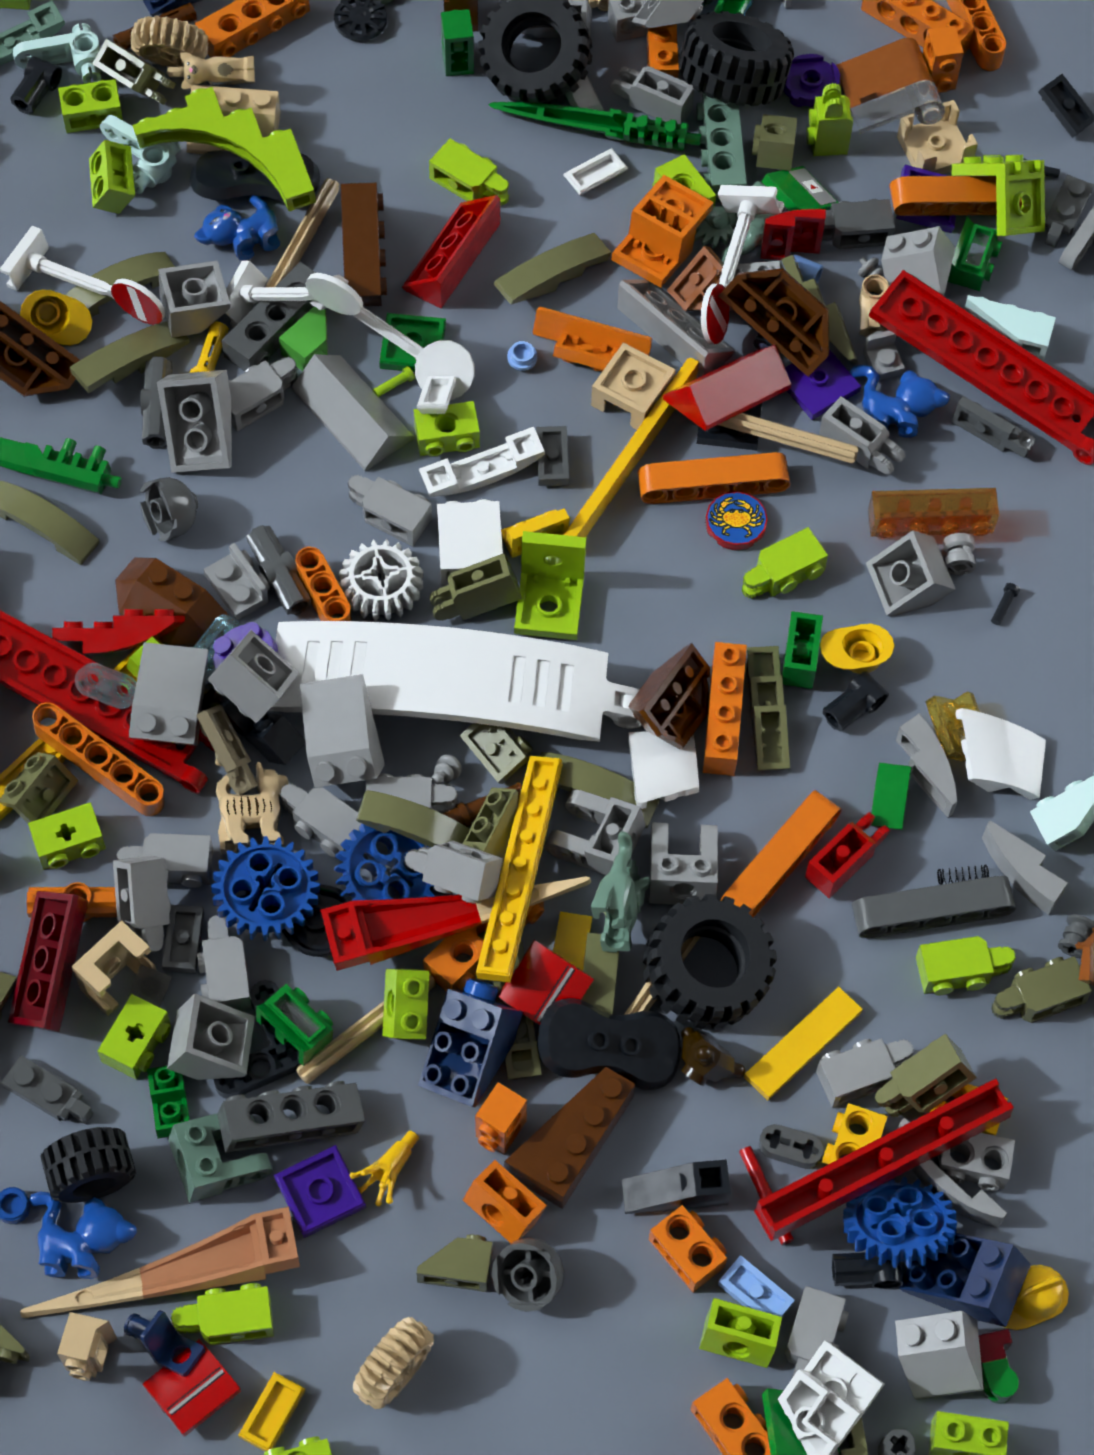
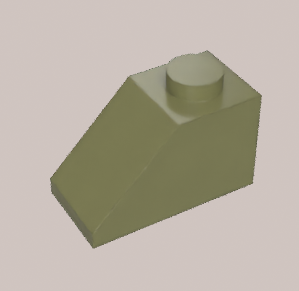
[416,1234,493,1292]

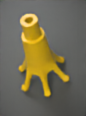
[349,1130,419,1207]

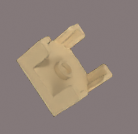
[897,100,978,174]
[591,343,676,430]
[72,920,157,1016]

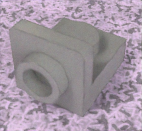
[863,330,905,381]

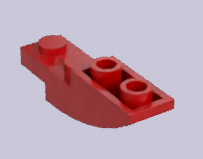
[52,609,185,654]

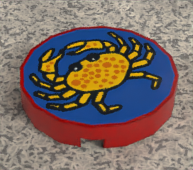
[705,491,768,550]

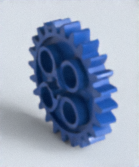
[334,824,435,901]
[211,836,320,941]
[843,1177,957,1268]

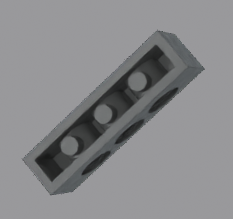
[221,262,316,371]
[217,1081,365,1153]

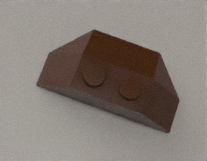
[718,268,829,377]
[0,301,80,397]
[115,557,235,647]
[628,643,710,749]

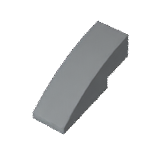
[896,713,957,818]
[982,820,1068,915]

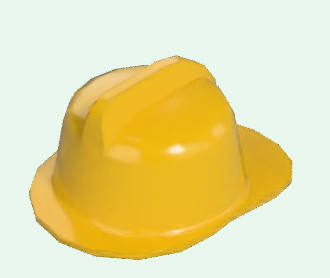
[20,289,92,346]
[819,623,894,674]
[1004,1265,1069,1330]

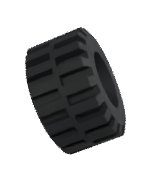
[40,1127,136,1203]

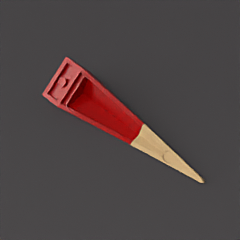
[321,876,591,971]

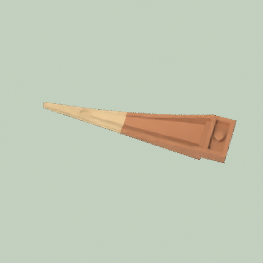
[20,1206,300,1318]

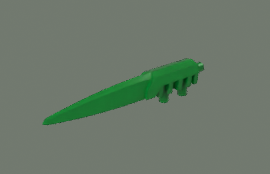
[488,102,702,151]
[0,437,122,494]

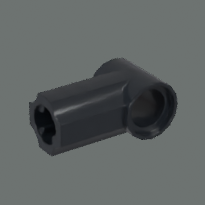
[10,56,62,114]
[822,671,889,732]
[832,1252,903,1289]

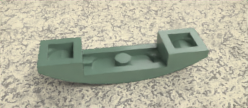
[0,0,65,66]

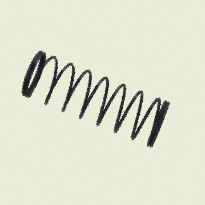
[937,864,989,885]

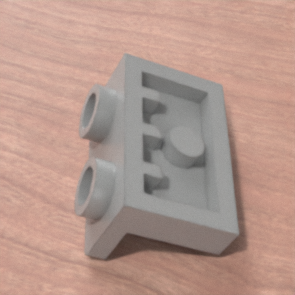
[203,543,270,621]

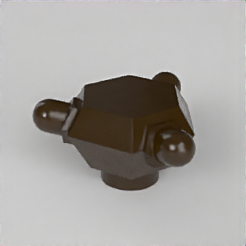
[681,1027,746,1086]

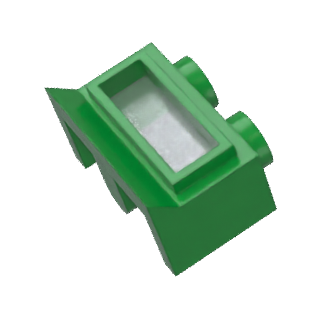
[947,217,1003,291]
[256,984,333,1066]

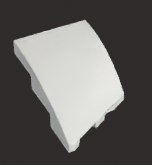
[956,708,1046,800]
[628,731,699,809]
[778,1340,885,1455]

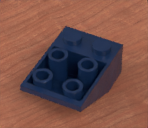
[418,989,523,1107]
[900,1233,1031,1327]

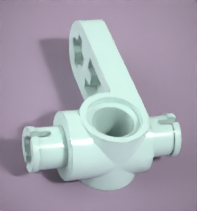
[13,23,102,84]
[100,115,181,194]

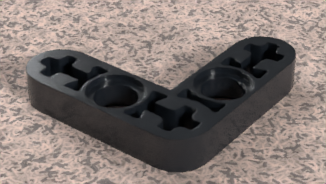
[214,980,301,1099]

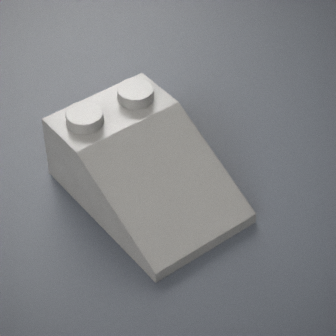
[157,370,232,473]
[129,642,209,746]
[300,674,385,788]

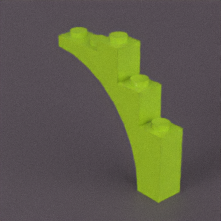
[132,87,316,212]

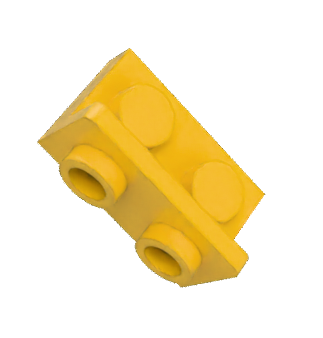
[501,508,570,558]

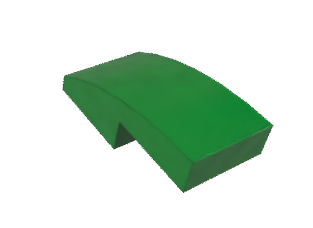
[871,763,912,830]
[147,1065,190,1139]

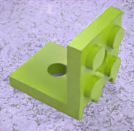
[952,154,1045,236]
[514,531,587,640]

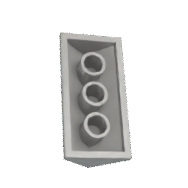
[617,279,735,378]
[292,354,414,472]

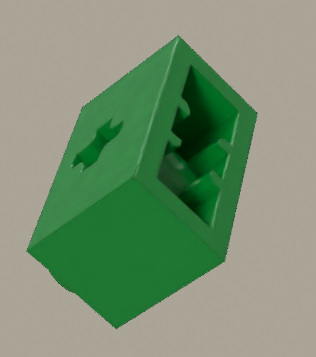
[441,9,474,76]
[782,611,823,689]

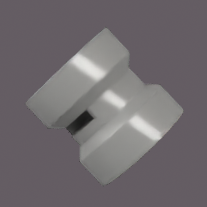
[943,533,976,575]

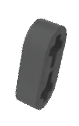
[759,1124,824,1169]

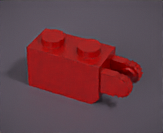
[805,812,890,899]

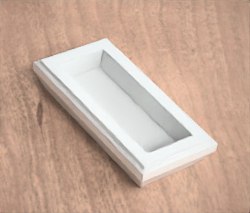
[565,75,604,111]
[563,148,628,196]
[417,376,457,414]

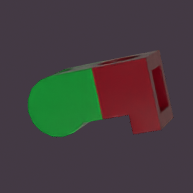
[979,1329,1019,1404]

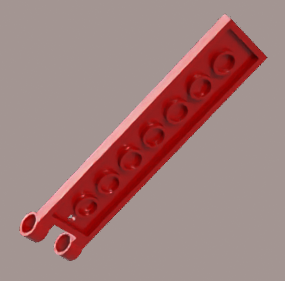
[868,270,1094,465]
[0,610,215,794]

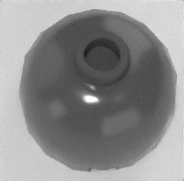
[140,477,198,542]
[491,1238,564,1312]

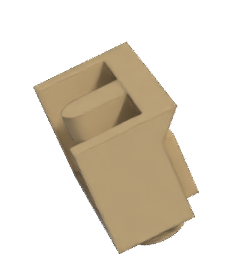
[57,1312,117,1381]

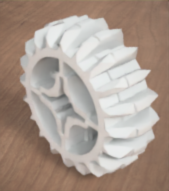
[339,539,423,621]

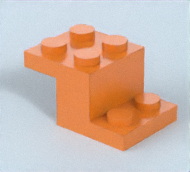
[611,175,714,288]

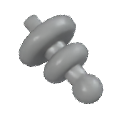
[858,257,884,277]
[432,754,462,784]

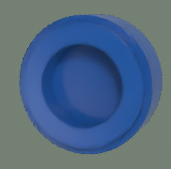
[463,978,499,1001]
[0,1187,31,1224]

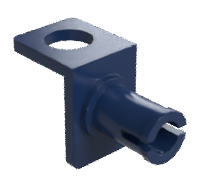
[124,1310,205,1377]

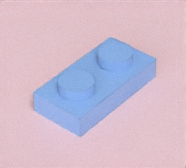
[717,1255,795,1317]

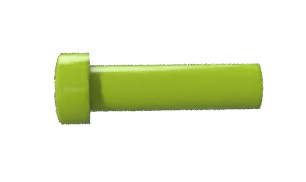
[373,366,415,397]

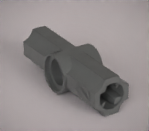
[140,357,173,449]
[246,525,312,615]

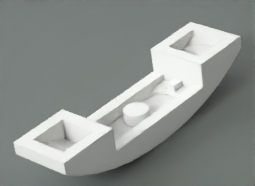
[419,427,545,497]

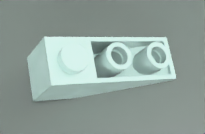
[964,295,1056,361]
[1030,773,1094,851]

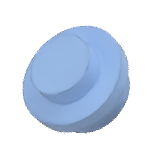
[507,341,537,371]

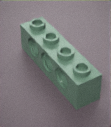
[696,92,747,203]

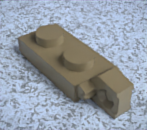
[196,704,258,795]

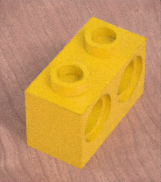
[822,1103,888,1164]

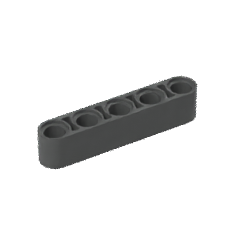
[851,876,1016,938]

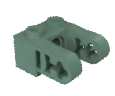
[168,1114,273,1203]

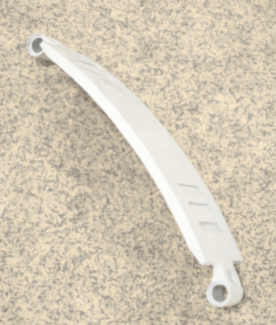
[268,621,642,742]

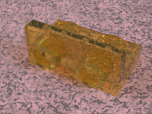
[925,691,980,762]

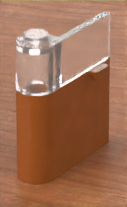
[836,38,945,134]

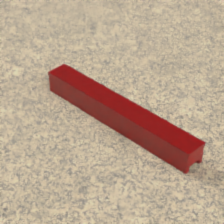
[754,1078,1014,1242]

